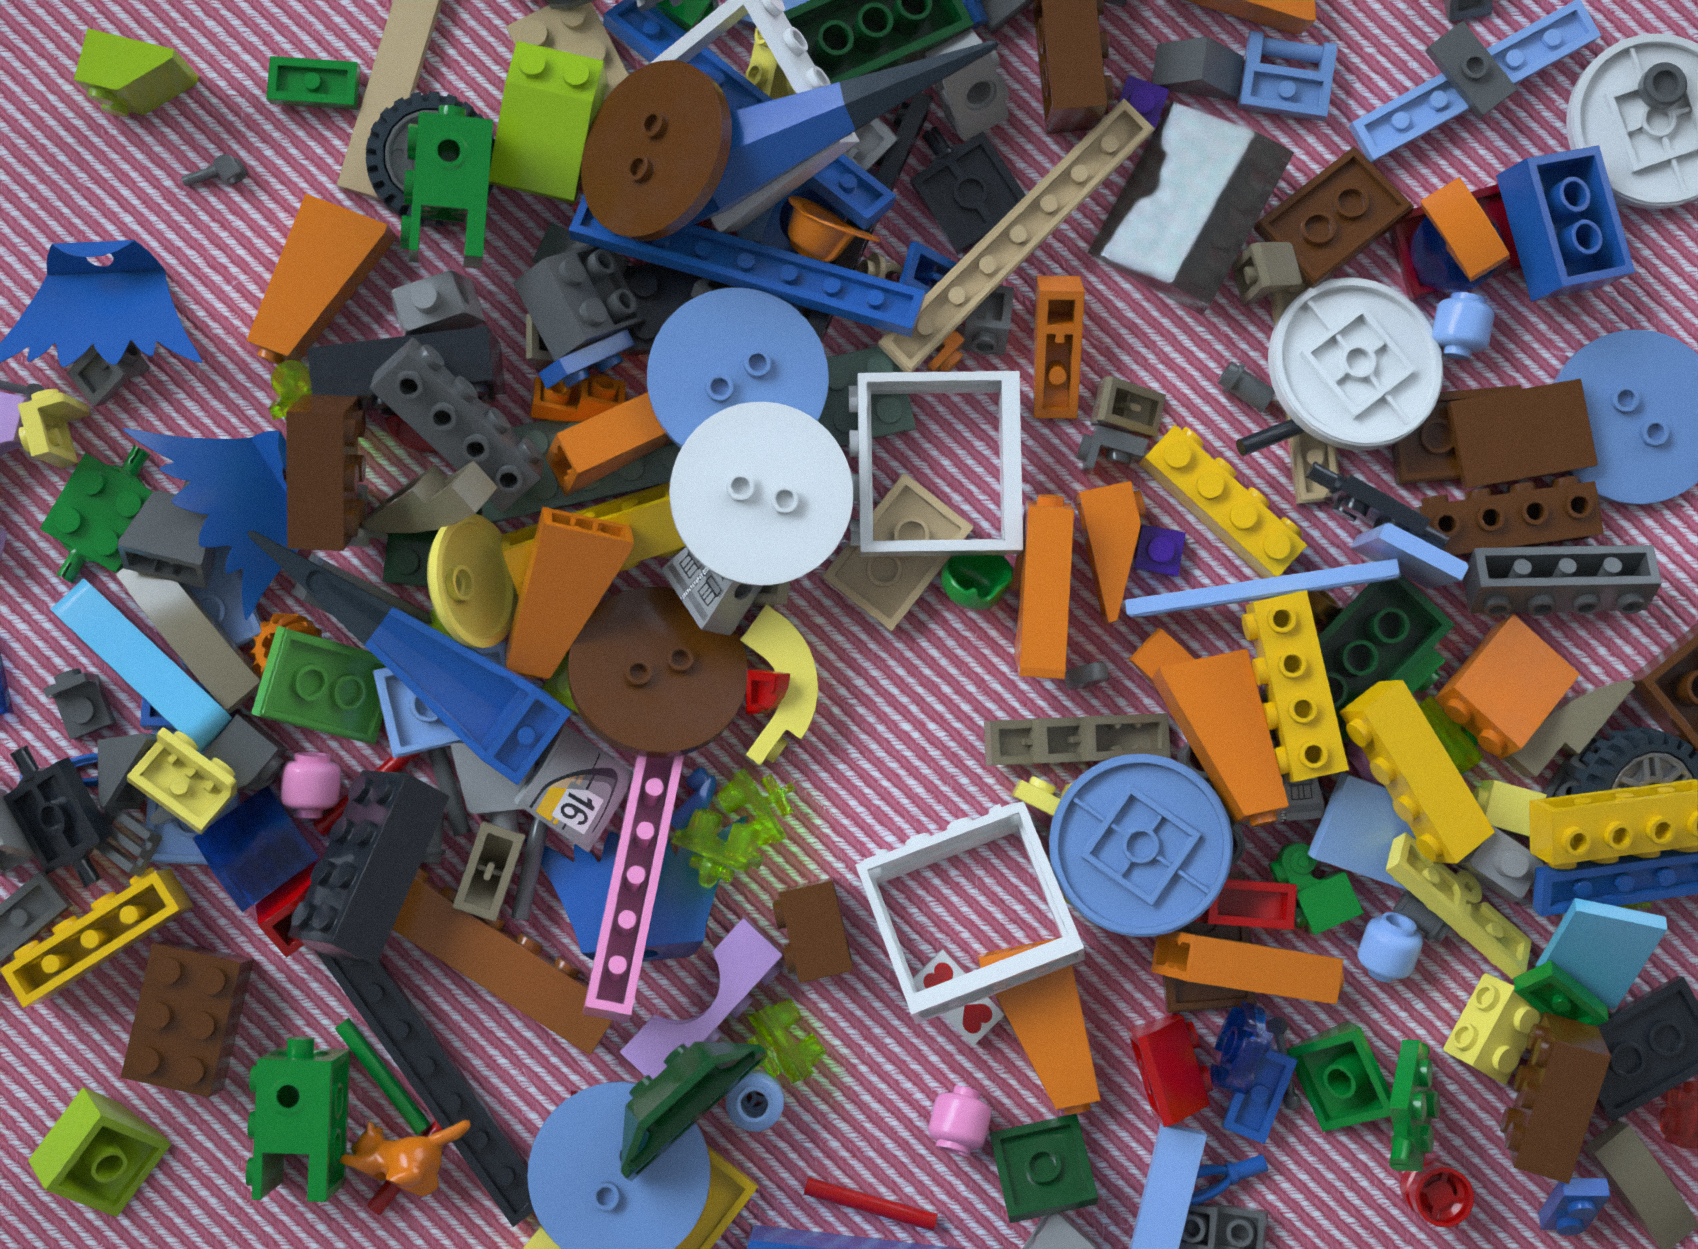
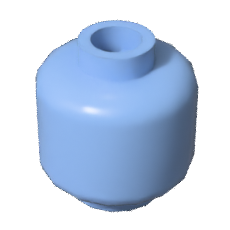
[1432,292,1495,360]
[1357,912,1423,982]
[726,1069,784,1132]

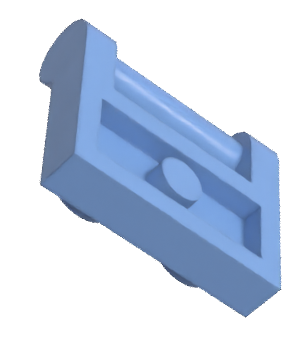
[1238,30,1337,122]

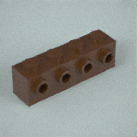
[1413,476,1604,557]

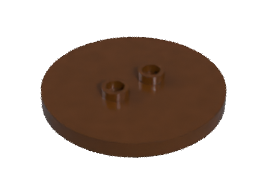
[581,60,732,241]
[567,587,748,758]

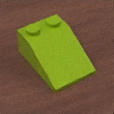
[489,41,608,204]

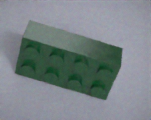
[784,0,974,84]
[1259,572,1455,743]

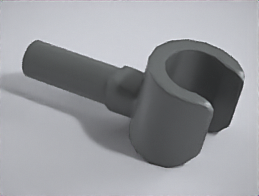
[182,154,247,186]

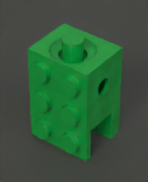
[400,105,493,269]
[245,1036,351,1202]

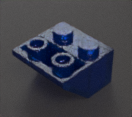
[192,786,321,913]

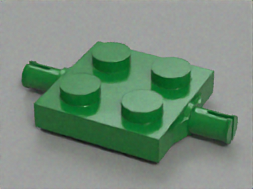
[39,445,154,583]
[1388,1040,1440,1172]

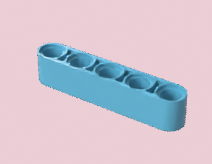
[50,578,233,752]

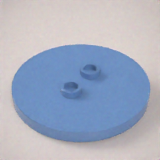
[647,288,829,448]
[1553,330,1698,506]
[1049,754,1233,937]
[527,1081,711,1249]

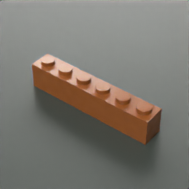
[392,866,614,1055]

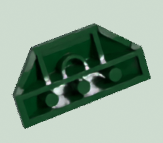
[621,1041,768,1182]

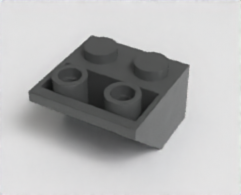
[513,245,645,362]

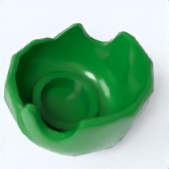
[941,555,1013,610]

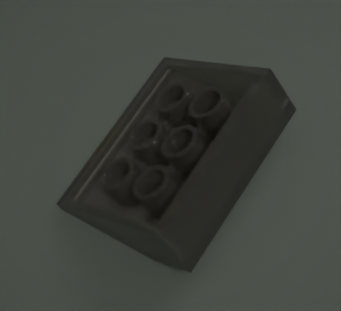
[1087,101,1294,316]

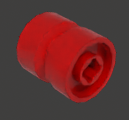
[1400,1157,1474,1228]

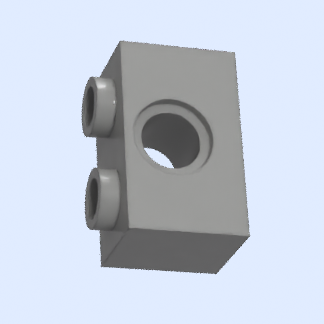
[925,28,1010,142]

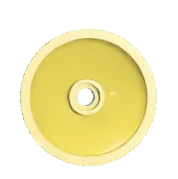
[427,514,518,649]

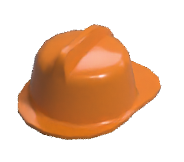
[788,195,880,263]

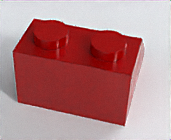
[1126,1013,1213,1127]

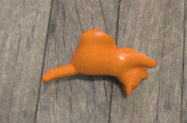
[339,1120,471,1197]

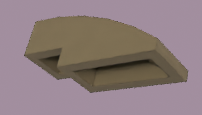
[364,460,498,533]
[1503,680,1636,777]
[1583,1120,1698,1249]

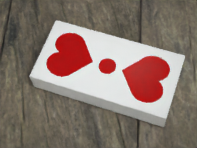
[913,949,1005,1046]

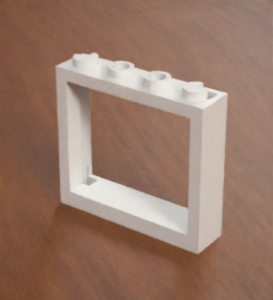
[649,0,859,232]
[849,371,1023,557]
[856,801,1085,1024]

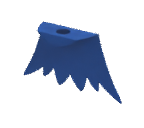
[0,240,202,367]
[123,428,299,620]
[524,816,747,962]

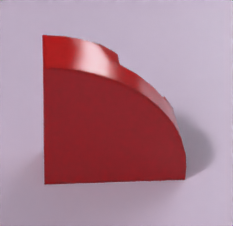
[384,414,439,453]
[746,669,790,715]

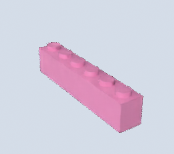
[583,755,684,1023]

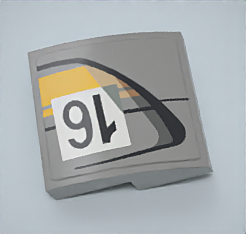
[514,724,633,852]

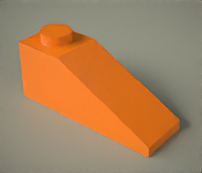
[1033,275,1085,419]
[1075,481,1145,625]

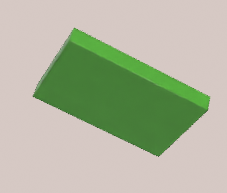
[251,626,387,745]

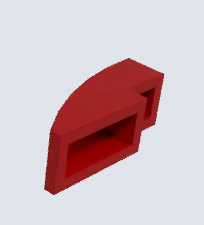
[1193,878,1297,930]

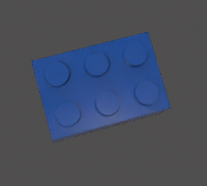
[1496,145,1635,302]

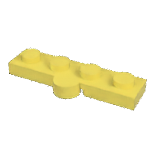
[1385,832,1532,980]

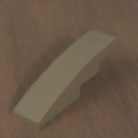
[116,568,261,714]
[984,713,1171,766]

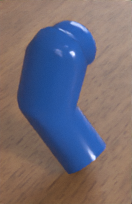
[670,767,718,834]

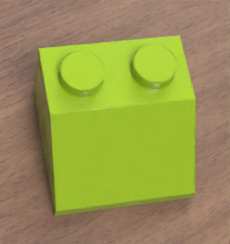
[74,28,199,117]
[28,1087,171,1217]

